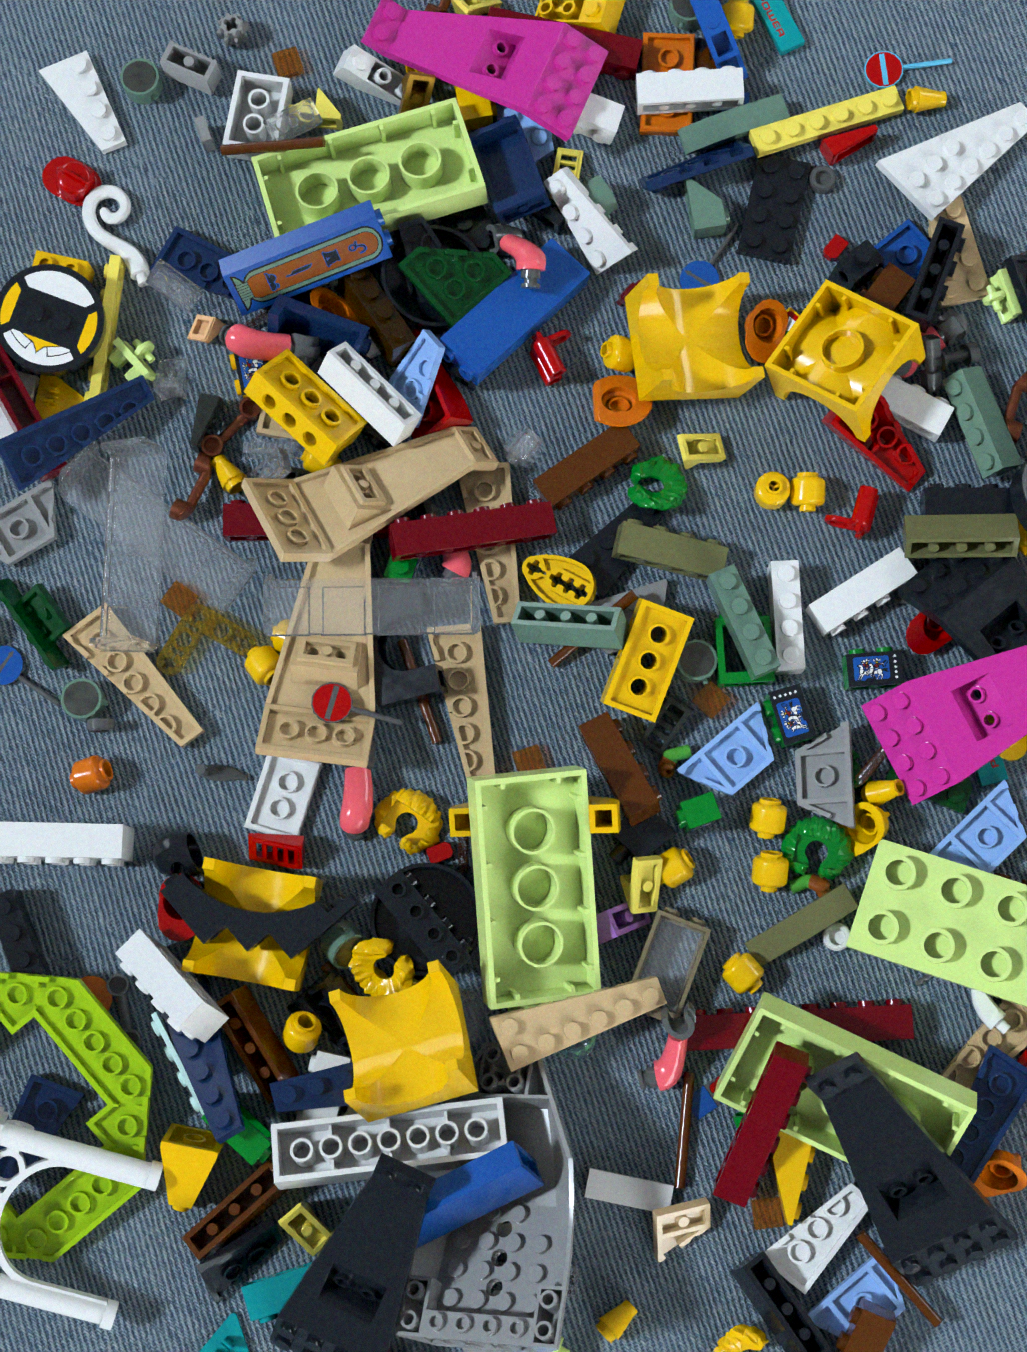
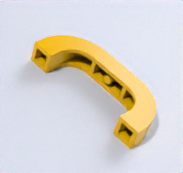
[449,796,621,837]

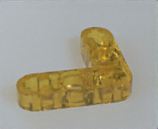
[156,604,258,676]

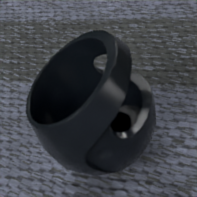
[152,831,204,877]

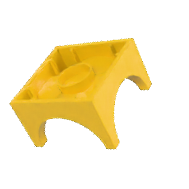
[625,272,765,401]
[764,279,926,442]
[181,857,323,991]
[328,960,479,1123]

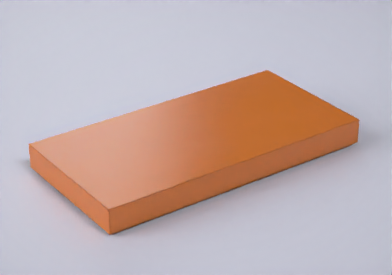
[639,32,695,136]

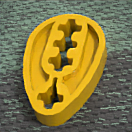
[522,554,597,605]

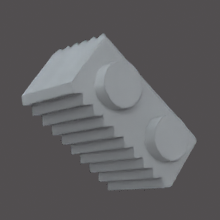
[160,41,222,95]

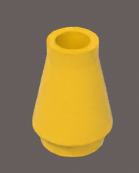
[905,86,947,113]
[211,454,246,495]
[861,779,905,807]
[595,1299,638,1343]

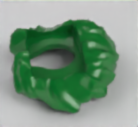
[627,455,688,511]
[781,815,854,880]

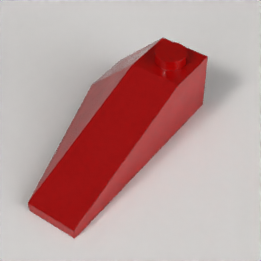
[412,329,473,439]
[821,395,926,492]

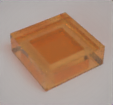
[271,46,304,78]
[160,580,199,619]
[691,680,731,720]
[512,744,546,771]
[750,1196,783,1230]

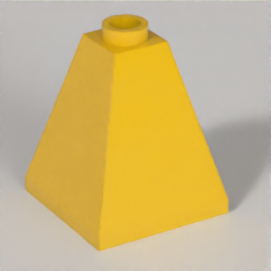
[160,1123,225,1212]

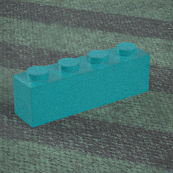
[241,1261,313,1324]

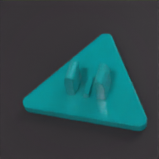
[199,1312,250,1352]

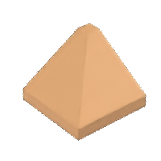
[187,314,226,343]

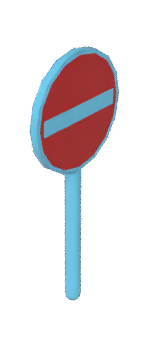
[864,51,953,89]

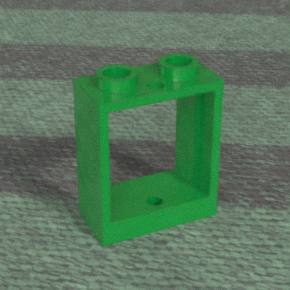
[712,612,775,688]
[201,1103,272,1165]

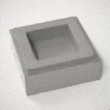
[194,115,216,152]

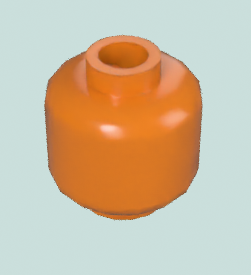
[69,755,113,795]

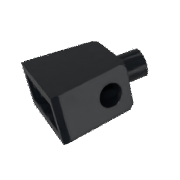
[827,240,885,292]
[608,814,676,866]

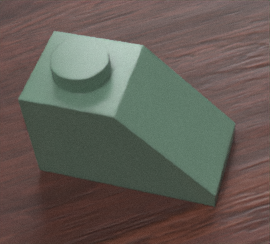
[684,179,730,239]

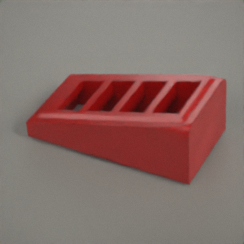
[820,124,878,166]
[248,833,305,869]

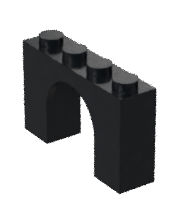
[372,584,448,709]

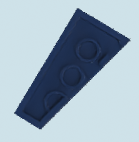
[639,140,754,193]
[0,1074,85,1194]

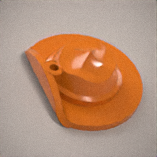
[592,375,653,427]

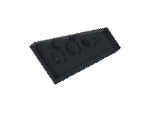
[568,489,666,599]

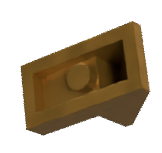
[398,71,436,114]

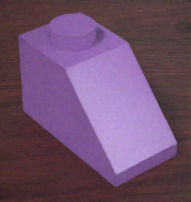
[596,902,652,945]

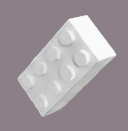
[115,928,229,1043]

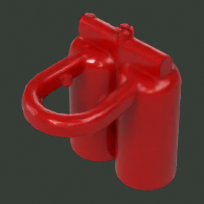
[529,329,571,386]
[824,485,879,540]

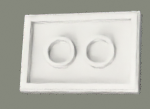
[244,756,323,836]

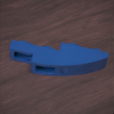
[689,0,749,79]

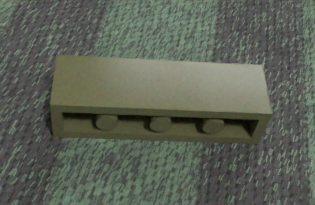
[902,514,1020,558]
[611,519,729,581]

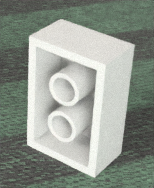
[222,70,293,161]

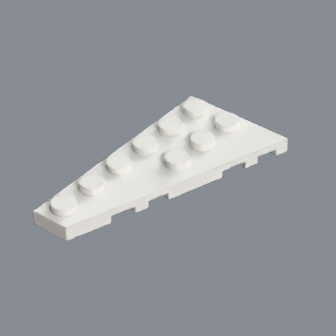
[875,102,1027,222]

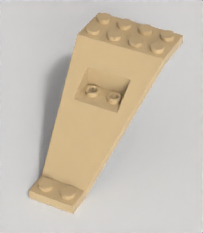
[241,426,499,562]
[255,534,376,768]

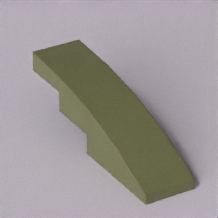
[744,882,859,966]

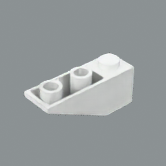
[333,44,404,106]

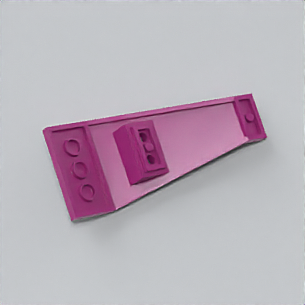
[360,0,609,142]
[861,645,1027,805]

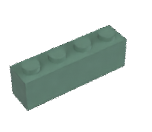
[942,366,1023,479]
[706,564,781,681]
[511,601,630,650]

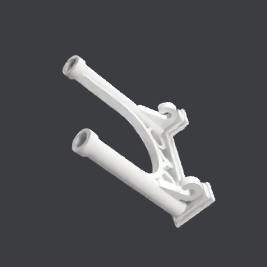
[0,1107,163,1330]

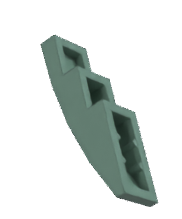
[677,94,790,156]

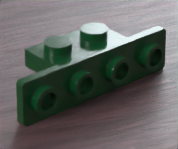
[0,578,72,670]

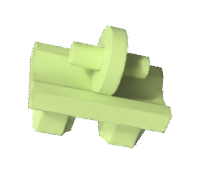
[982,268,1023,325]
[108,337,158,381]

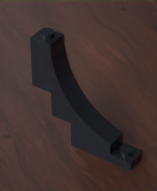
[160,872,359,959]

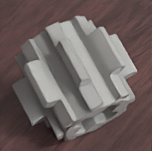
[216,13,249,48]

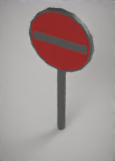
[311,682,403,725]

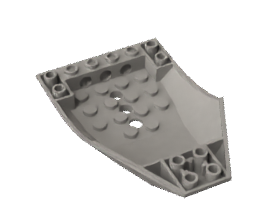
[395,1042,575,1352]

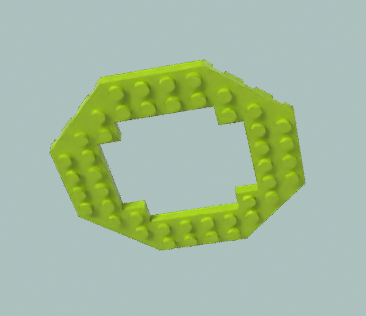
[0,971,153,1262]

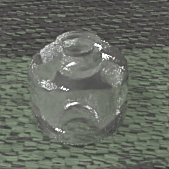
[503,427,543,468]

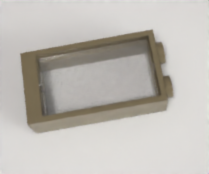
[631,907,711,1021]

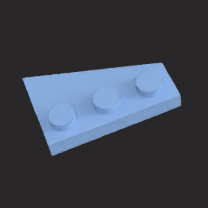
[388,329,445,428]

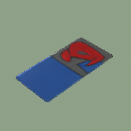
[692,1074,722,1120]

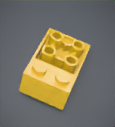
[535,0,625,33]

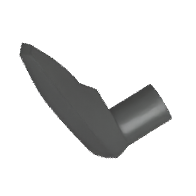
[195,764,248,781]

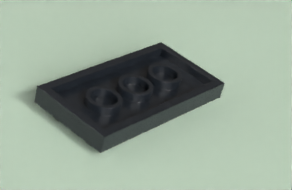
[736,154,811,265]

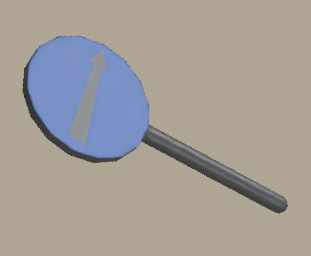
[680,223,740,289]
[0,646,61,706]

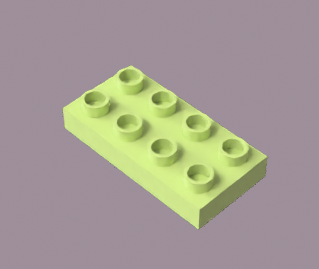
[251,97,488,237]
[466,765,601,1010]
[846,839,1027,1007]
[713,992,977,1163]

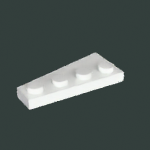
[38,50,128,155]
[544,167,638,275]
[764,1183,868,1294]

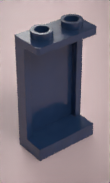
[468,114,551,226]
[267,294,372,363]

